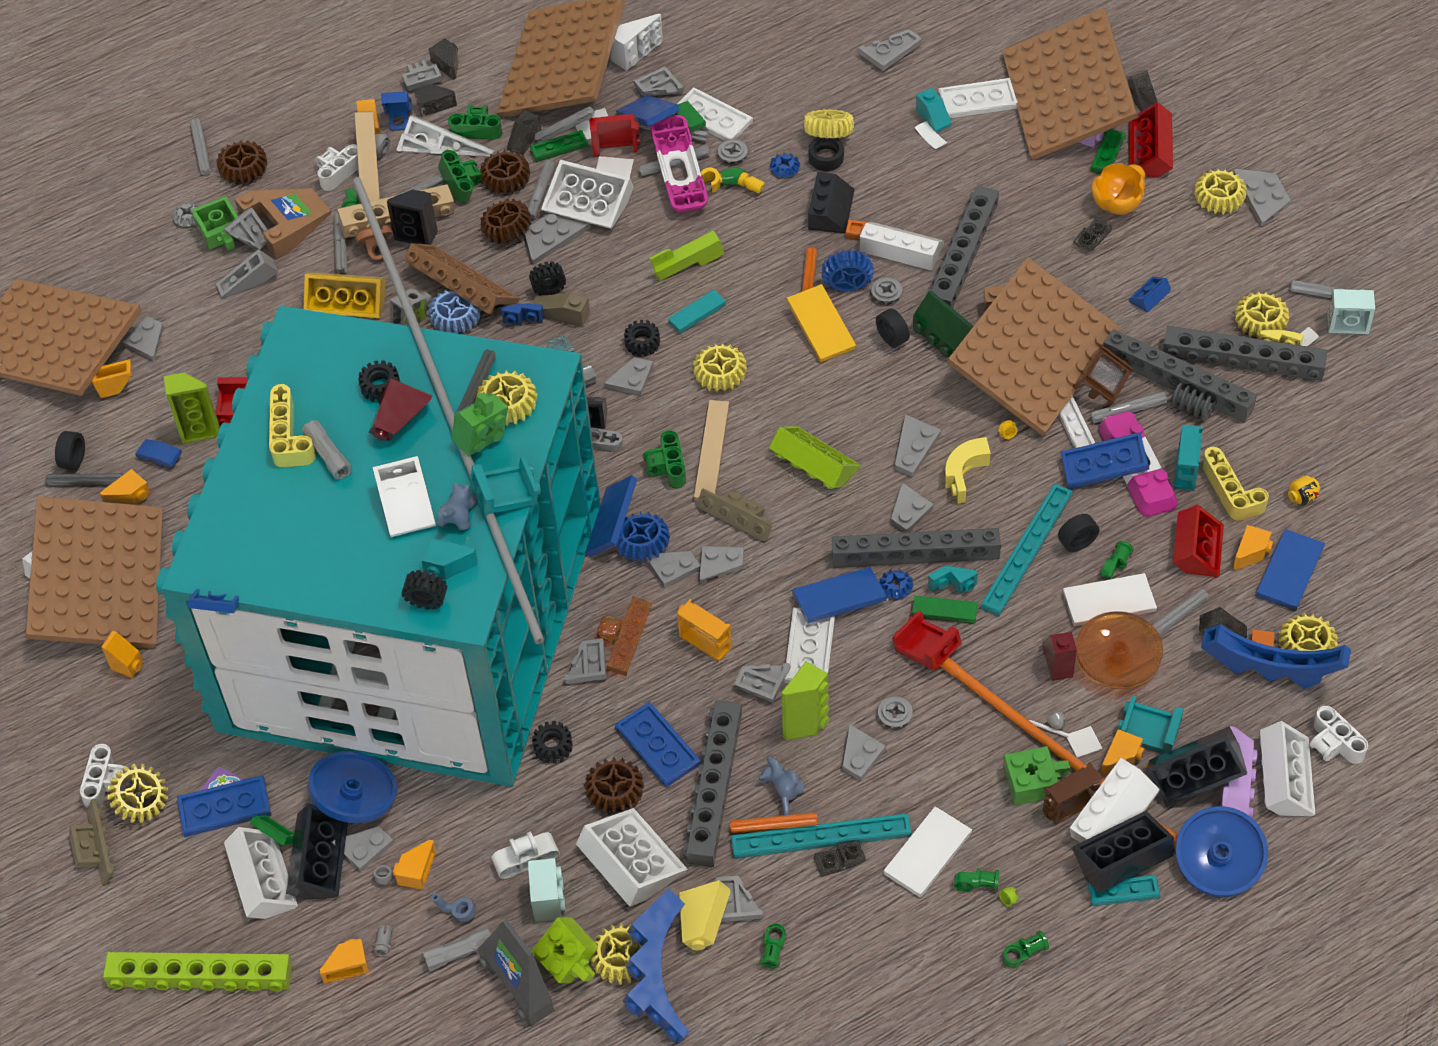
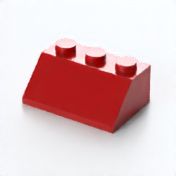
[1173,504,1224,577]

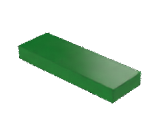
[1090,129,1126,174]
[530,130,588,163]
[912,595,978,624]

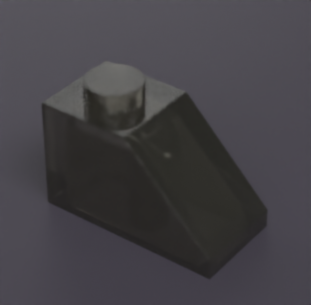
[429,38,459,80]
[1126,70,1158,112]
[414,84,457,117]
[507,110,541,155]
[1199,607,1247,638]

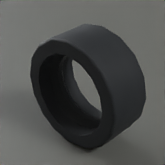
[809,137,844,171]
[876,308,910,348]
[55,431,85,470]
[1058,514,1100,552]

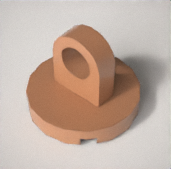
[355,225,393,260]

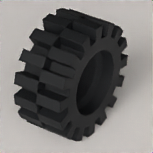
[529,261,566,296]
[624,320,660,357]
[358,360,400,403]
[401,570,448,610]
[532,721,573,763]

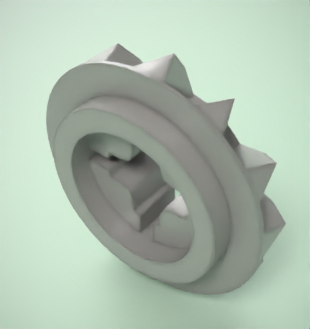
[718,139,748,164]
[172,202,199,227]
[871,278,902,304]
[878,697,913,729]

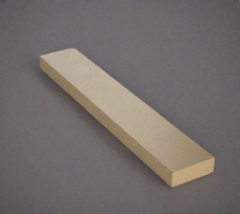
[355,112,380,202]
[694,400,729,501]

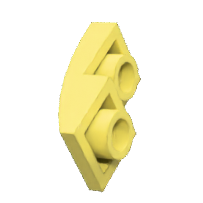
[1259,330,1304,346]

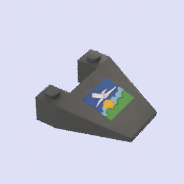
[478,919,554,1026]

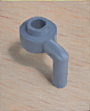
[431,893,476,922]

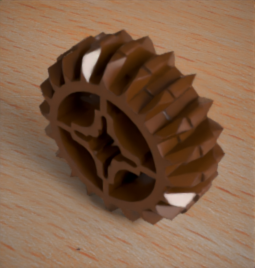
[216,140,267,185]
[479,149,530,195]
[480,199,531,244]
[584,757,644,815]

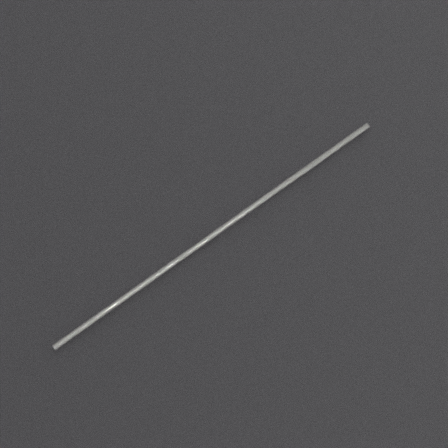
[353,177,544,644]

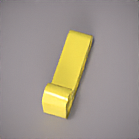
[269,384,316,467]
[1202,447,1269,521]

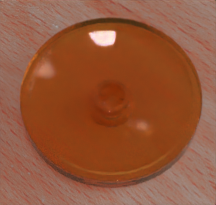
[1076,611,1163,689]

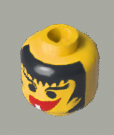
[1288,475,1320,506]

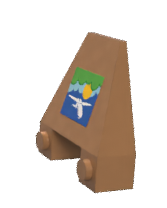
[235,188,331,259]

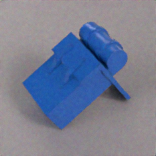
[381,91,412,131]

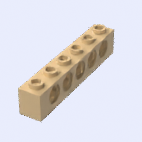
[337,184,454,238]

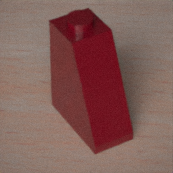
[368,379,432,441]
[1042,632,1077,681]

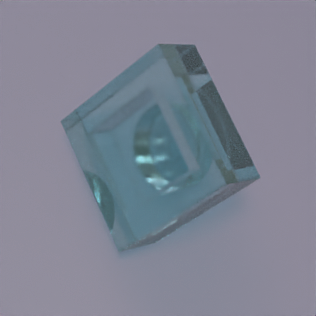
[547,335,574,352]

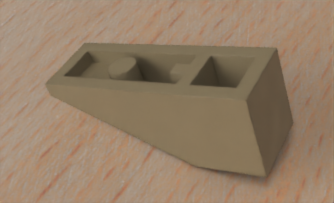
[532,293,590,327]

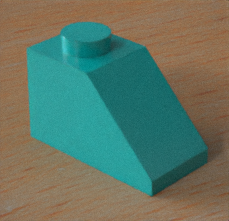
[916,87,952,133]
[422,538,478,579]

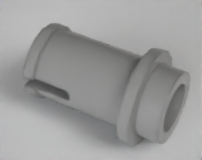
[373,925,393,956]

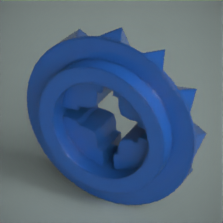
[770,152,800,177]
[880,568,913,599]

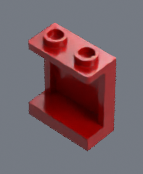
[589,114,640,157]
[215,377,248,426]
[892,611,962,671]

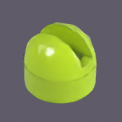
[999,887,1019,907]

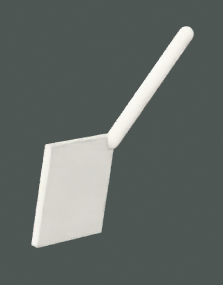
[1029,720,1103,758]

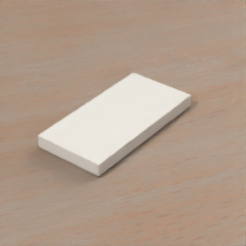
[938,78,1018,118]
[673,87,753,141]
[1063,573,1157,627]
[784,607,835,683]
[884,806,972,898]

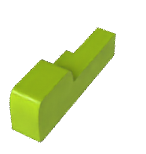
[649,231,724,281]

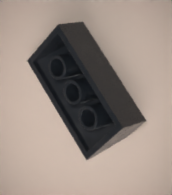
[1146,726,1248,808]
[286,804,348,900]
[1073,811,1174,893]

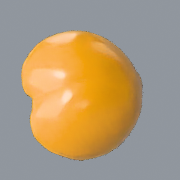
[1091,163,1145,215]

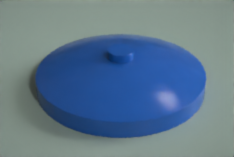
[308,751,397,823]
[1175,806,1268,897]

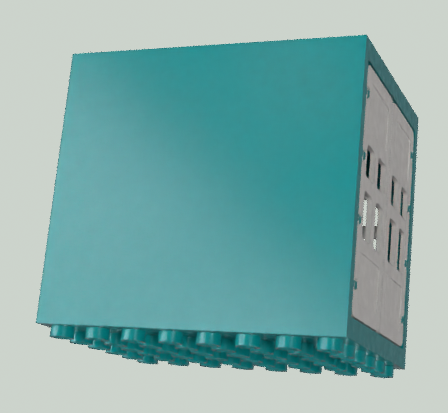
[156,306,601,787]

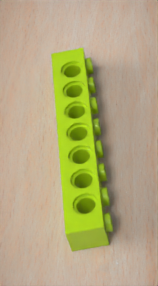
[103,952,293,992]

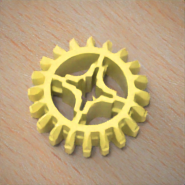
[804,109,854,139]
[1194,168,1246,215]
[1235,291,1289,339]
[693,343,747,392]
[476,370,537,426]
[1278,612,1338,651]
[107,764,168,823]
[591,923,642,985]

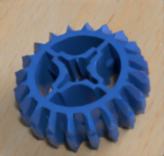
[821,249,874,292]
[615,512,670,563]

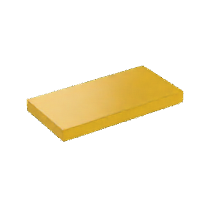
[786,284,856,363]

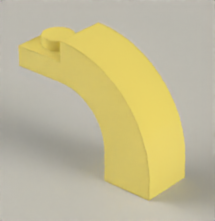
[945,437,991,504]

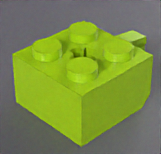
[531,917,598,983]

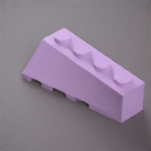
[1220,726,1257,818]

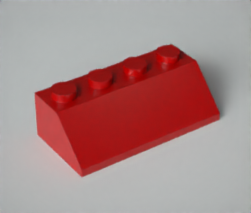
[1129,102,1173,177]

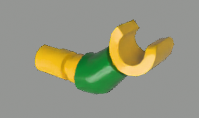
[701,167,765,194]

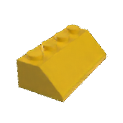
[304,272,386,318]

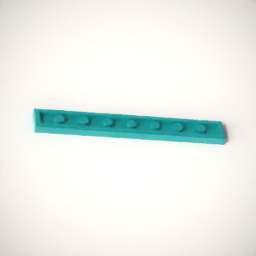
[980,483,1073,617]
[731,813,912,859]

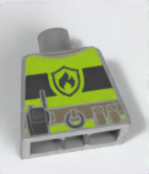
[390,289,432,326]

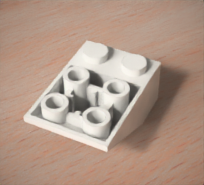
[610,14,663,71]
[373,456,436,537]

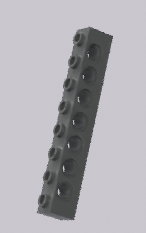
[927,185,999,308]
[1163,325,1328,381]
[1103,329,1257,423]
[832,528,1001,568]
[683,700,742,867]

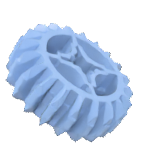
[428,290,481,334]

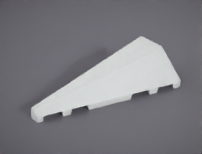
[396,115,495,157]

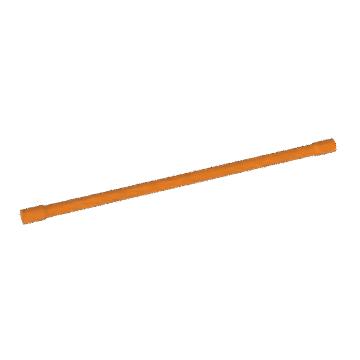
[940,657,1178,849]

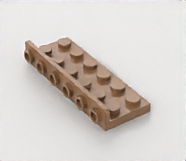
[404,243,520,314]

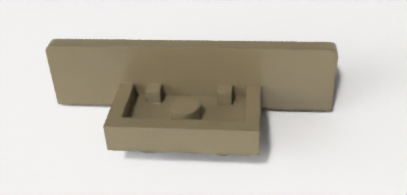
[697,488,773,542]
[69,799,114,885]

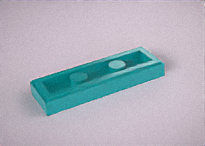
[668,290,726,334]
[1088,875,1160,906]

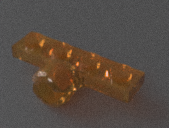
[597,596,653,676]

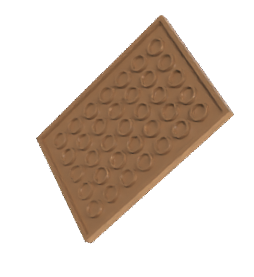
[497,0,626,118]
[1002,8,1139,160]
[946,257,1122,436]
[0,279,142,396]
[25,496,162,648]

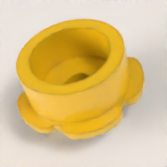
[998,420,1017,439]

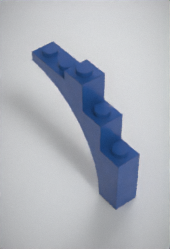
[1201,624,1351,689]
[623,888,690,1044]

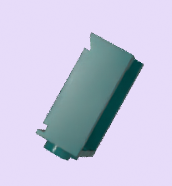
[1174,425,1203,491]

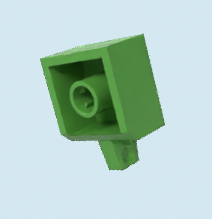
[191,196,238,251]
[451,392,508,456]
[1003,746,1070,805]

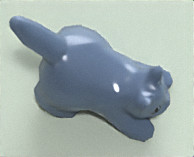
[437,483,477,531]
[759,756,805,815]

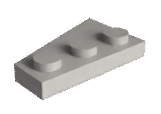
[858,29,922,71]
[895,414,941,477]

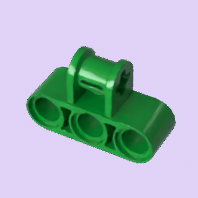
[448,104,503,140]
[438,150,482,203]
[643,430,686,489]

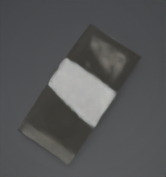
[1073,217,1112,252]
[814,840,866,877]

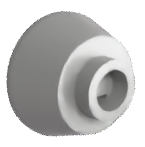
[375,133,390,158]

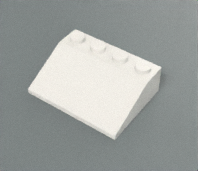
[541,160,634,229]
[576,808,688,906]

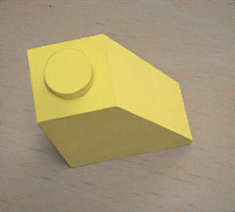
[679,880,730,951]

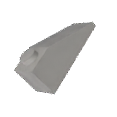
[216,249,278,298]

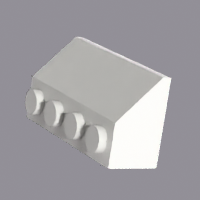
[860,222,945,271]
[1260,721,1315,816]
[1070,758,1160,843]
[224,827,298,919]

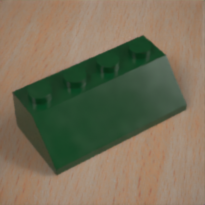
[913,291,974,358]

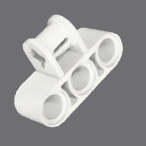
[315,144,359,191]
[1310,706,1368,764]
[80,744,131,808]
[491,832,560,879]

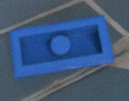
[1129,276,1171,312]

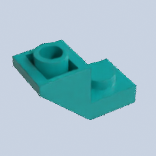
[928,565,978,594]

